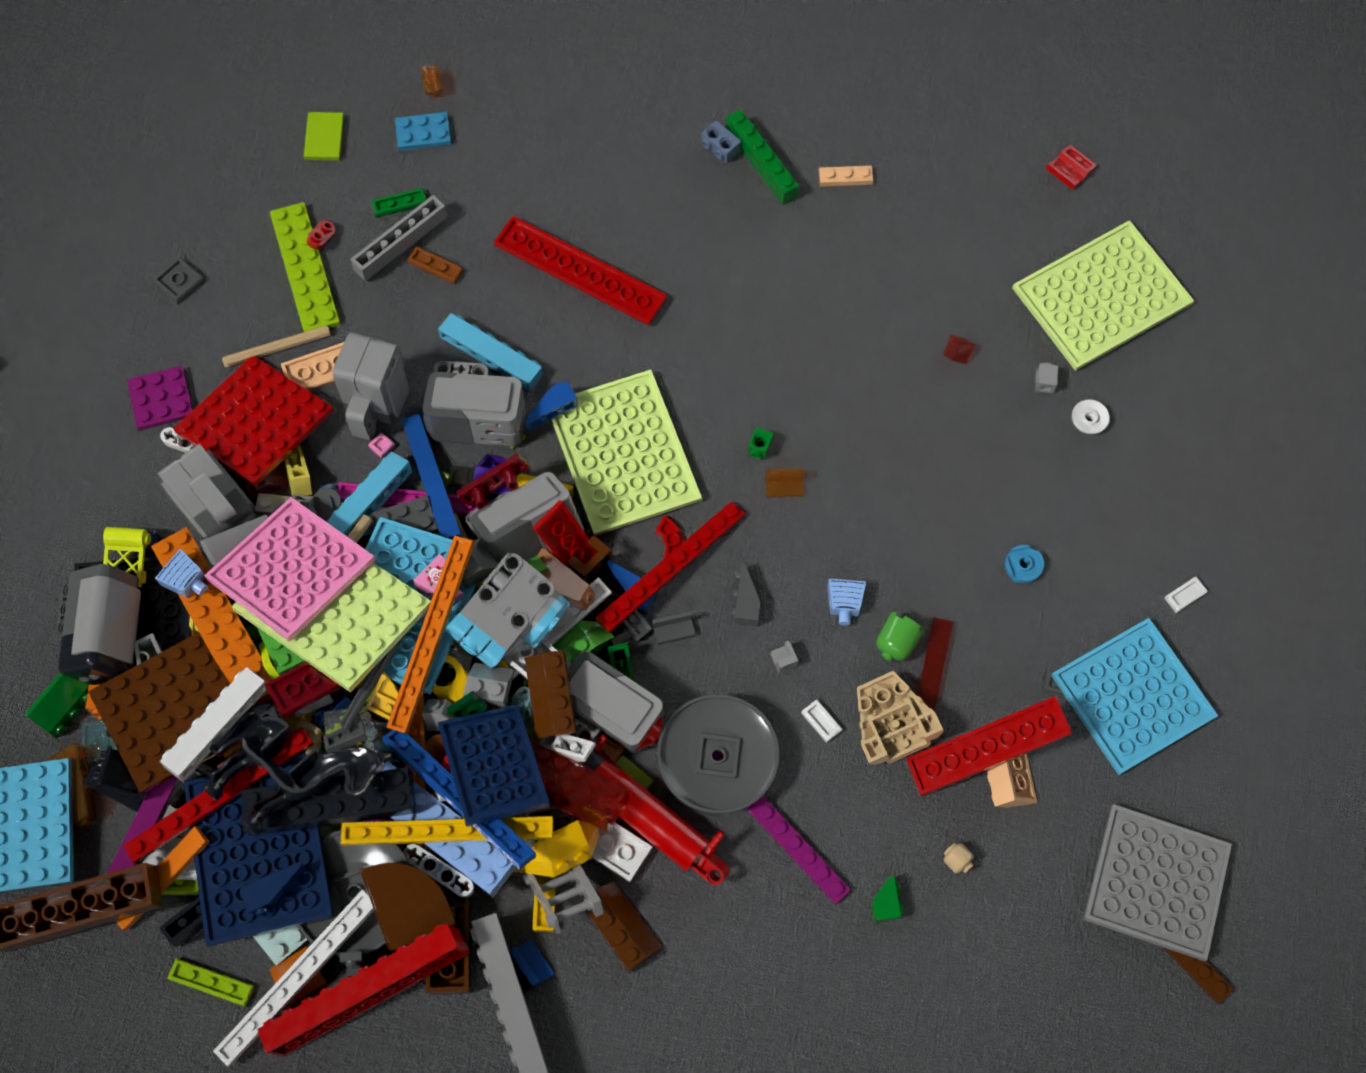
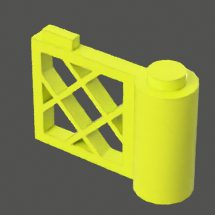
[103,527,151,587]

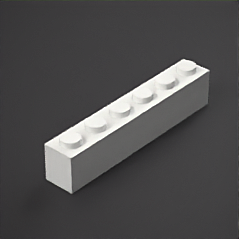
[160,667,267,782]

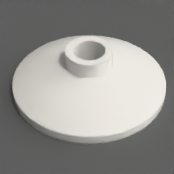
[1072,400,1109,434]

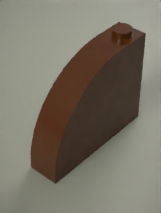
[359,862,456,951]

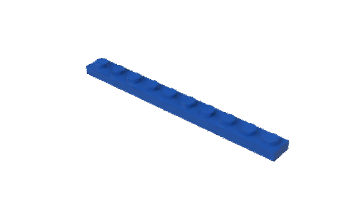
[382,730,536,870]

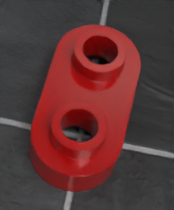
[306,220,336,250]

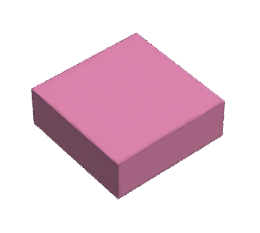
[368,432,395,459]

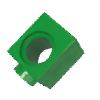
[747,427,774,460]

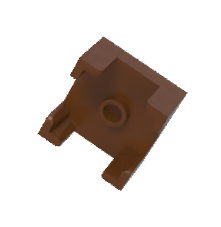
[567,535,612,584]

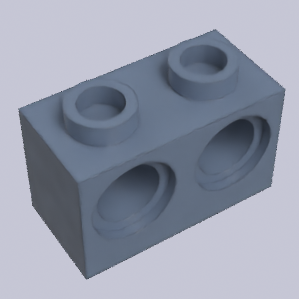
[701,121,741,164]

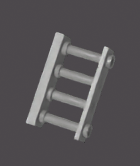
[522,864,604,934]

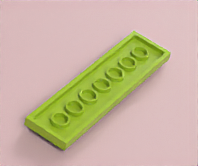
[269,202,340,332]

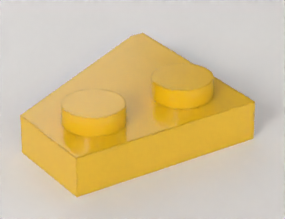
[366,672,399,720]

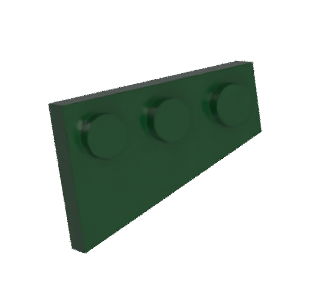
[447,691,494,718]

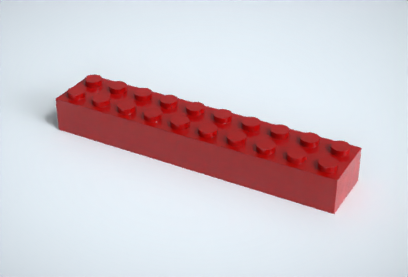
[257,924,470,1057]

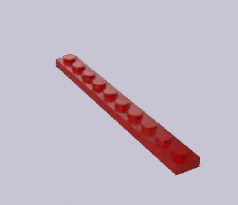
[596,501,745,634]
[123,726,314,864]

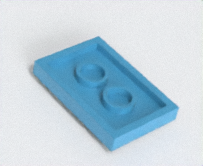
[395,112,451,151]

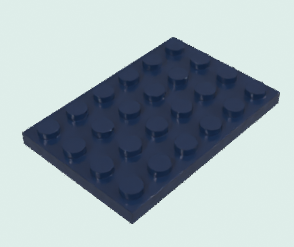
[438,704,549,827]

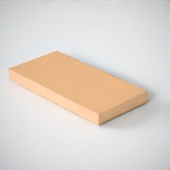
[281,342,344,392]

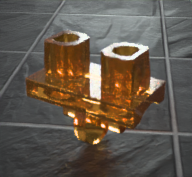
[420,64,443,98]

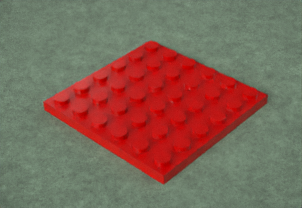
[173,356,334,487]

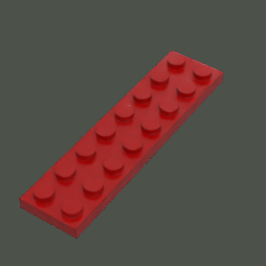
[906,696,1073,796]

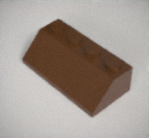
[525,650,577,739]
[580,881,662,973]

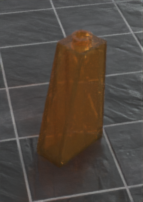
[44,742,97,829]

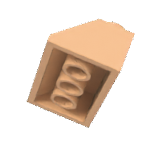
[987,754,1037,808]

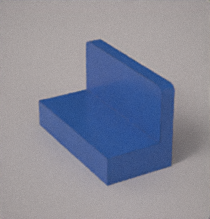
[509,940,554,989]

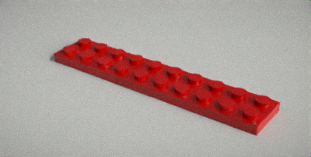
[494,216,667,326]

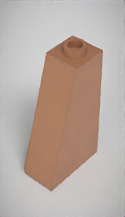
[537,548,596,611]

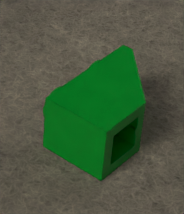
[871,876,904,924]

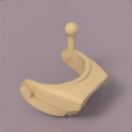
[291,720,322,756]

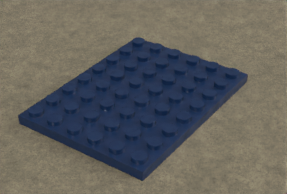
[184,753,334,947]

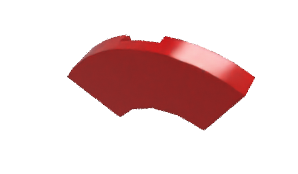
[655,516,684,558]

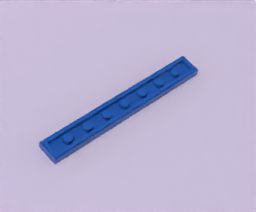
[401,413,462,540]

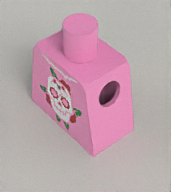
[413,554,464,602]

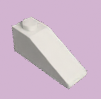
[537,734,596,763]

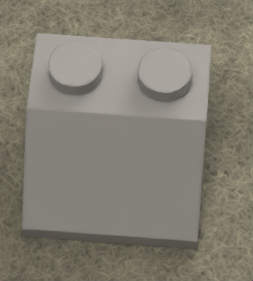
[463,663,514,708]

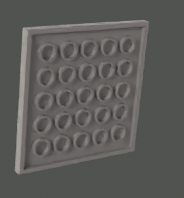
[1083,804,1232,961]

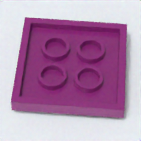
[127,365,193,431]

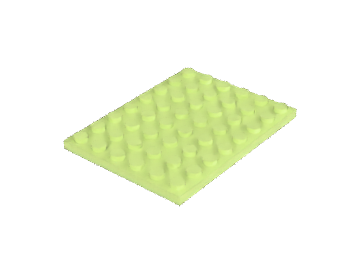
[1012,220,1194,371]
[551,370,702,536]
[232,563,431,692]

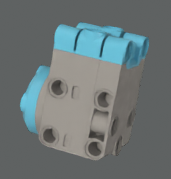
[444,552,571,668]

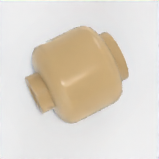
[943,843,974,873]

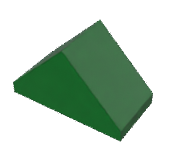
[608,643,634,679]

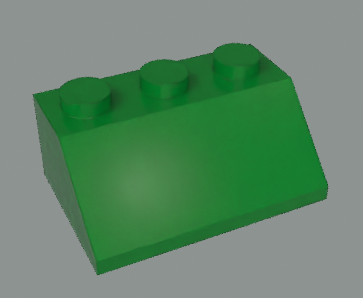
[24,673,89,739]

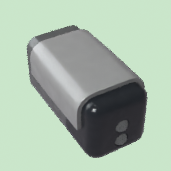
[57,564,141,685]

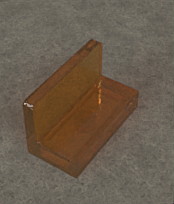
[765,468,804,498]

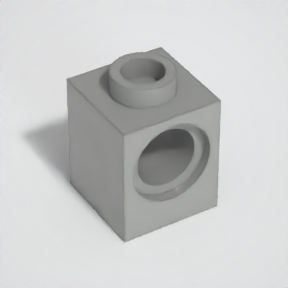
[1035,363,1058,393]

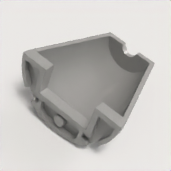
[200,515,268,568]

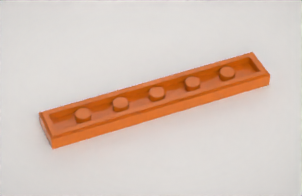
[116,826,210,931]

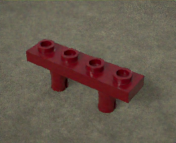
[456,453,530,510]

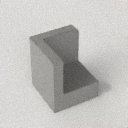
[770,640,798,673]

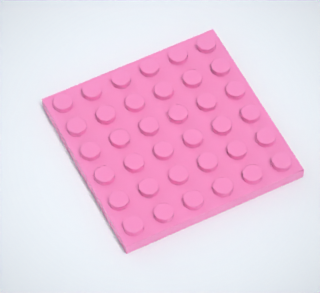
[204,497,376,642]

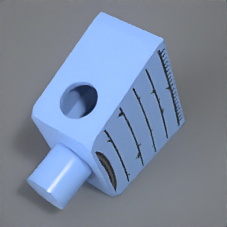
[155,549,208,598]
[827,579,866,626]

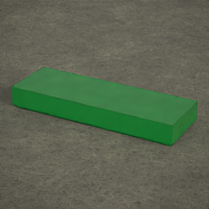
[371,188,427,218]

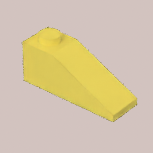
[284,444,312,496]

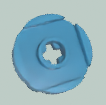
[1004,545,1044,583]

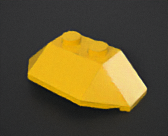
[524,820,600,877]

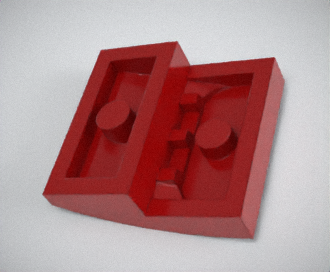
[1046,145,1097,190]

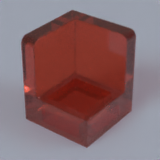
[943,334,975,364]

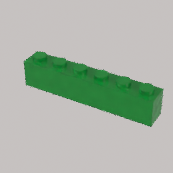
[725,109,799,205]

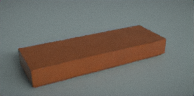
[407,246,464,285]

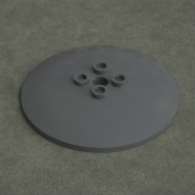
[657,694,779,814]
[298,830,410,956]

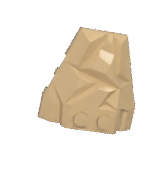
[857,671,944,765]

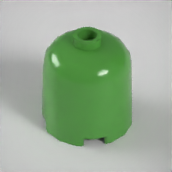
[876,611,925,662]

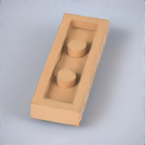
[819,166,873,187]

